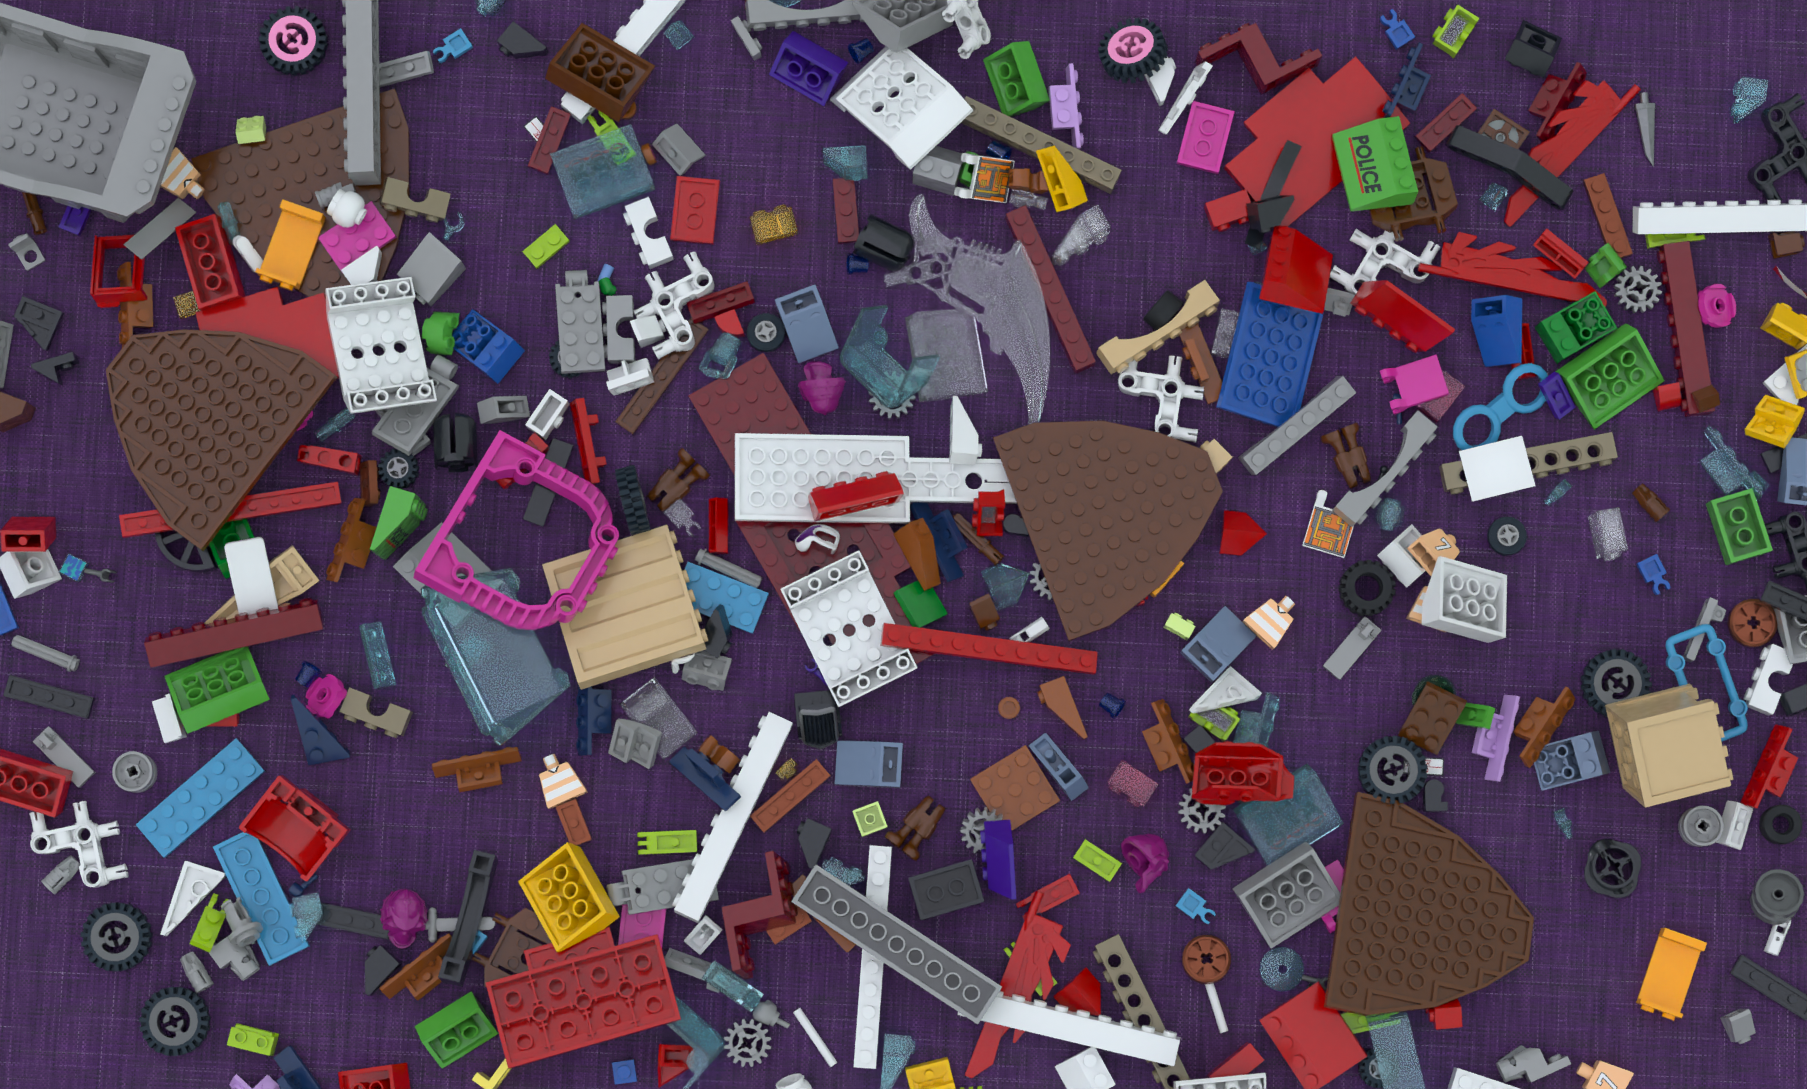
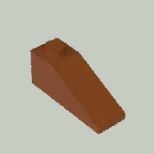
[893,518,941,591]
[1037,676,1088,740]

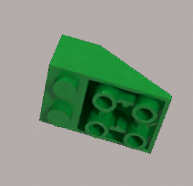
[1535,291,1617,364]

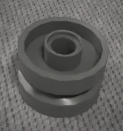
[1750,869,1804,925]

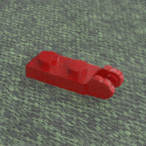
[1016,874,1080,920]

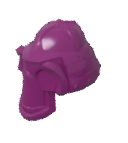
[798,361,846,415]
[1121,834,1169,893]
[380,889,428,949]

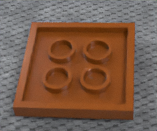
[970,745,1060,830]

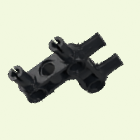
[1747,93,1807,201]
[1764,512,1807,589]

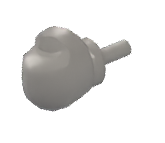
[753,1000,790,1029]

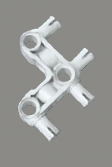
[942,0,991,59]
[1329,229,1440,296]
[633,252,715,360]
[1118,356,1204,443]
[29,801,129,888]

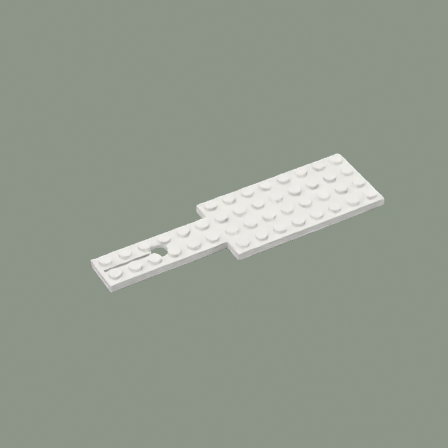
[735,433,1017,523]

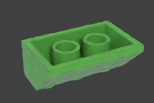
[983,41,1050,117]
[415,991,498,1069]

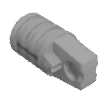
[315,182,356,210]
[41,855,81,894]
[180,952,214,994]

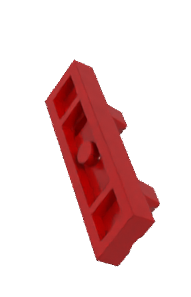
[570,398,607,486]

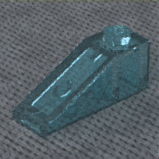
[702,960,764,1012]
[880,1034,915,1089]

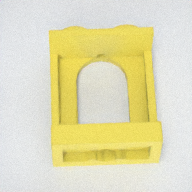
[472,1059,512,1089]

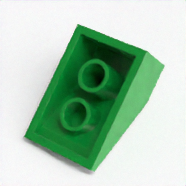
[209,519,256,579]

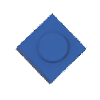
[612,1059,637,1085]

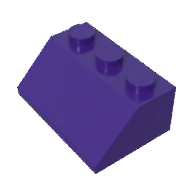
[769,31,848,106]
[980,820,1016,900]

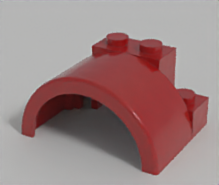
[239,775,351,882]

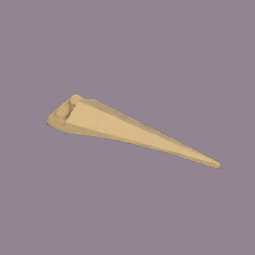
[205,545,319,624]

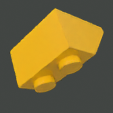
[1760,302,1807,350]

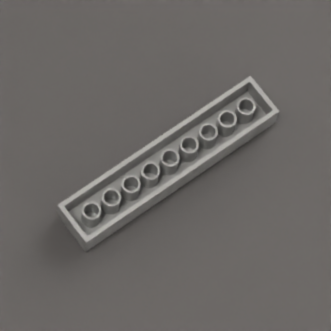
[342,0,381,186]
[791,865,1002,1025]

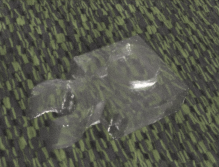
[1009,189,1048,209]
[664,499,701,537]

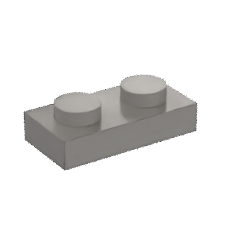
[731,16,762,61]

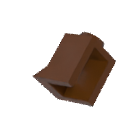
[1768,231,1805,259]

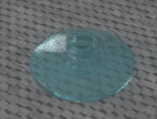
[1260,947,1304,991]

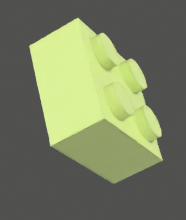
[236,116,266,144]
[1163,613,1195,640]
[852,801,888,837]

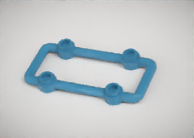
[1665,624,1748,741]

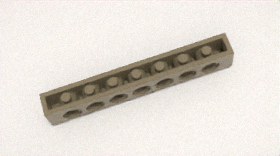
[961,96,1122,194]
[1439,432,1618,495]
[1093,934,1190,1089]

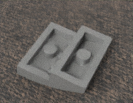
[608,718,662,769]

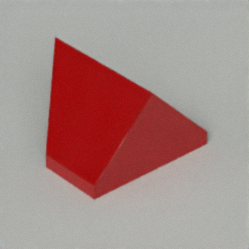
[1219,510,1267,556]
[1053,967,1101,1016]
[658,1044,695,1088]

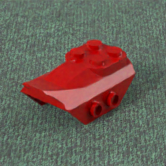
[1192,741,1294,805]

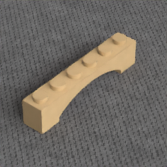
[1097,280,1220,375]

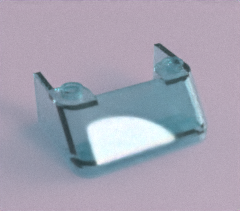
[840,305,940,408]
[621,994,725,1089]

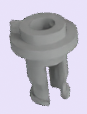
[221,897,263,947]

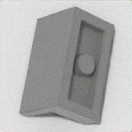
[652,124,705,176]

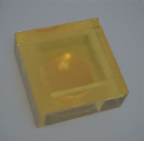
[173,291,201,319]
[775,758,797,780]

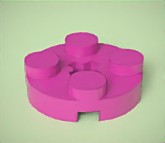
[1697,284,1736,328]
[305,674,347,719]

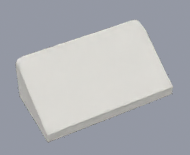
[1716,801,1753,850]

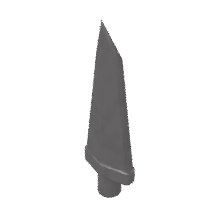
[1634,92,1655,167]

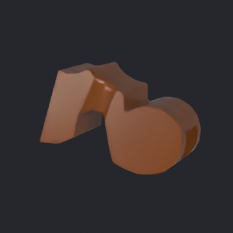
[1008,168,1049,194]
[698,734,741,774]

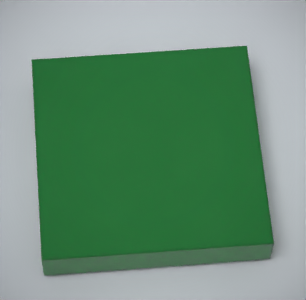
[893,580,948,628]

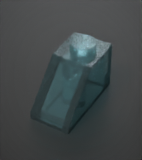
[823,145,868,181]

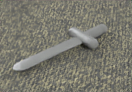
[425,907,495,943]

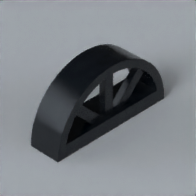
[155,532,218,572]

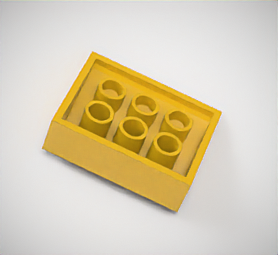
[518,842,620,952]

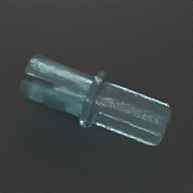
[218,201,240,245]
[314,407,355,443]

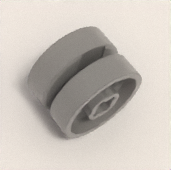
[112,751,158,793]
[1678,806,1724,847]

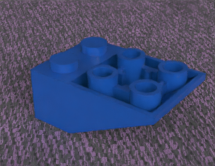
[1471,295,1522,367]
[452,309,525,384]

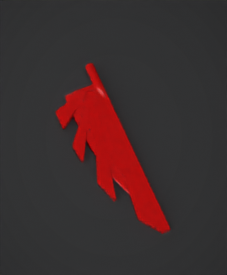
[1504,80,1641,227]
[1418,232,1607,307]
[965,891,1071,1078]

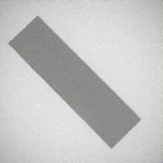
[123,198,196,259]

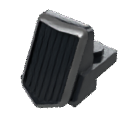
[794,690,842,750]

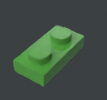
[1456,703,1495,729]

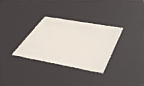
[1459,436,1535,501]

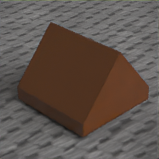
[1691,385,1720,413]

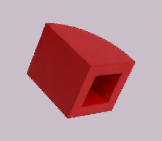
[714,309,745,338]
[1653,382,1681,411]

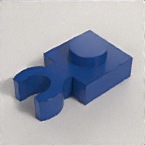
[1380,9,1415,50]
[1636,554,1670,595]

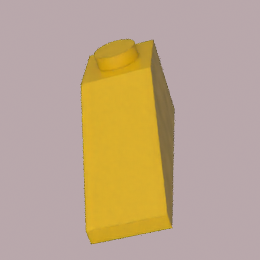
[1036,145,1088,212]

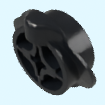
[1584,839,1641,898]

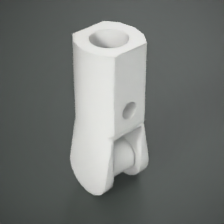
[232,235,263,273]
[1009,617,1050,642]
[1764,920,1791,956]

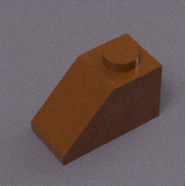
[969,593,1000,631]

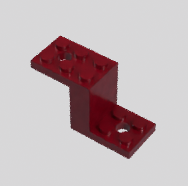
[1195,23,1322,95]
[722,851,798,980]

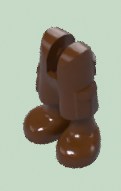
[1320,423,1371,489]
[647,448,711,512]
[884,795,946,861]

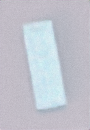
[359,622,396,689]

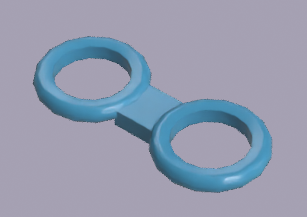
[1453,363,1548,450]

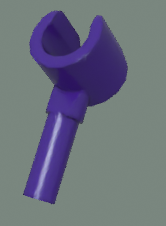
[805,659,827,686]

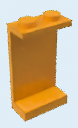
[255,199,326,291]
[1636,928,1707,1021]

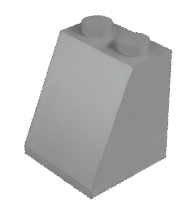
[913,146,963,196]
[397,232,466,306]

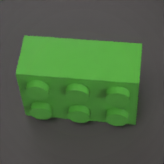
[1706,488,1773,566]

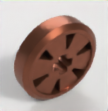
[1728,599,1777,647]
[1182,935,1231,984]

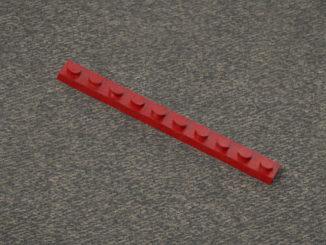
[119,482,341,538]
[880,623,1098,675]

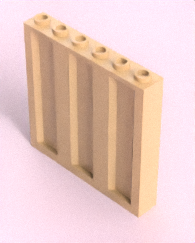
[542,525,708,690]

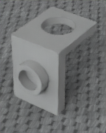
[8,233,46,271]

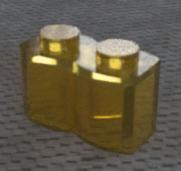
[750,205,798,245]

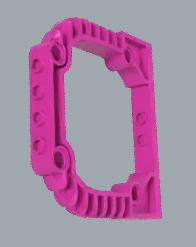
[413,430,619,630]

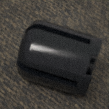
[853,214,914,272]
[433,413,478,472]

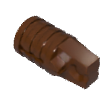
[1632,484,1671,522]

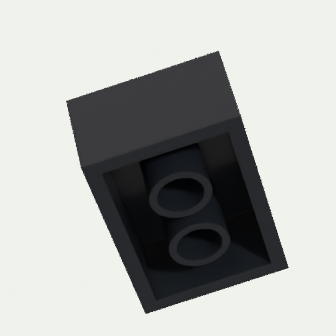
[908,859,984,921]

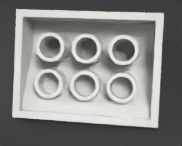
[1422,556,1507,643]

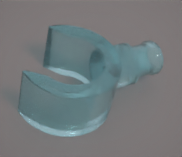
[442,212,464,241]
[1544,479,1572,506]
[1553,808,1573,839]

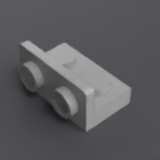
[682,651,732,691]

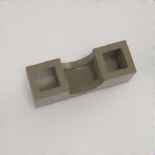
[379,177,451,223]
[340,687,413,738]

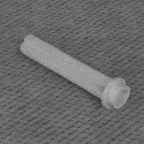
[695,548,762,588]
[11,635,80,672]

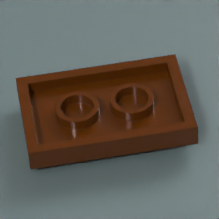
[1398,681,1467,755]

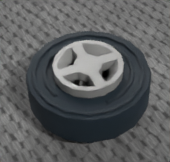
[746,313,785,352]
[1487,517,1527,556]

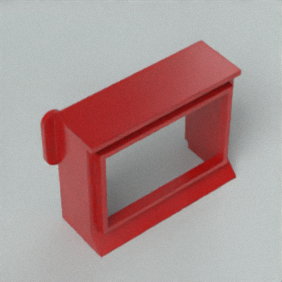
[90,235,148,308]

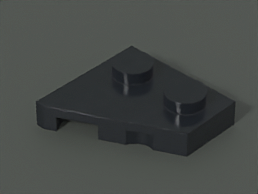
[14,296,64,351]
[1194,822,1255,870]

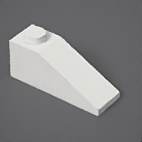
[949,396,982,465]

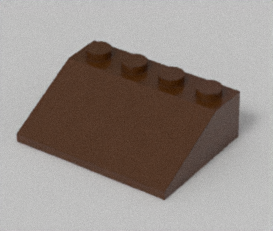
[545,23,655,122]

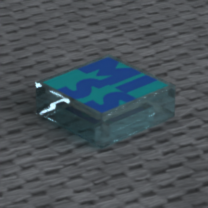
[59,553,89,582]

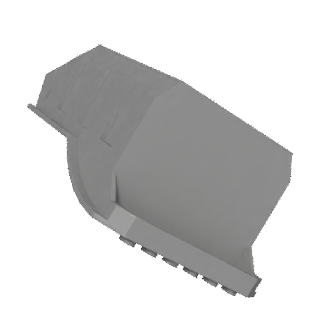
[0,3,196,223]

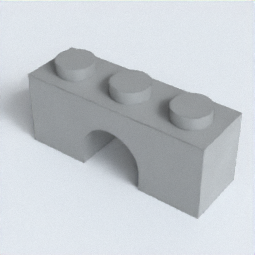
[602,295,635,364]

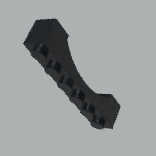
[438,850,498,987]

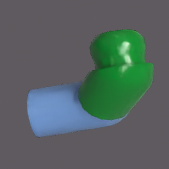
[597,264,616,296]

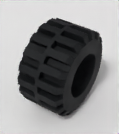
[1338,560,1396,617]

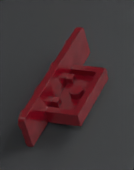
[1528,62,1587,143]

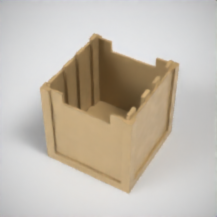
[1605,684,1733,808]

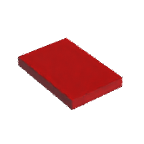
[670,176,720,245]

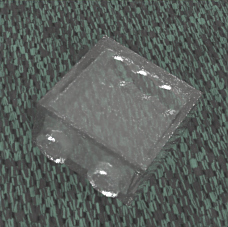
[1588,507,1628,562]

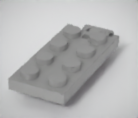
[555,270,605,374]
[372,355,459,456]
[607,859,719,915]

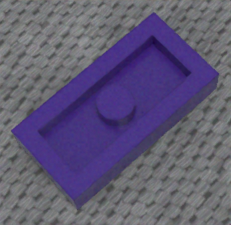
[59,206,91,236]
[1538,371,1575,420]

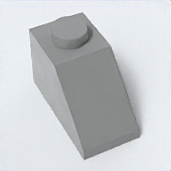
[477,396,530,424]
[1720,1009,1756,1044]

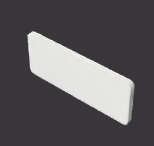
[224,537,278,615]

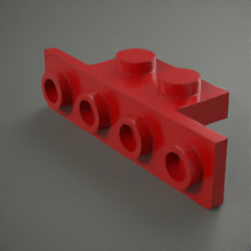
[1740,724,1798,809]

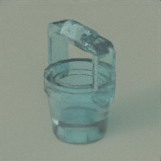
[699,332,741,379]

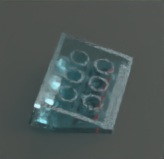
[550,124,655,219]
[1233,764,1344,866]

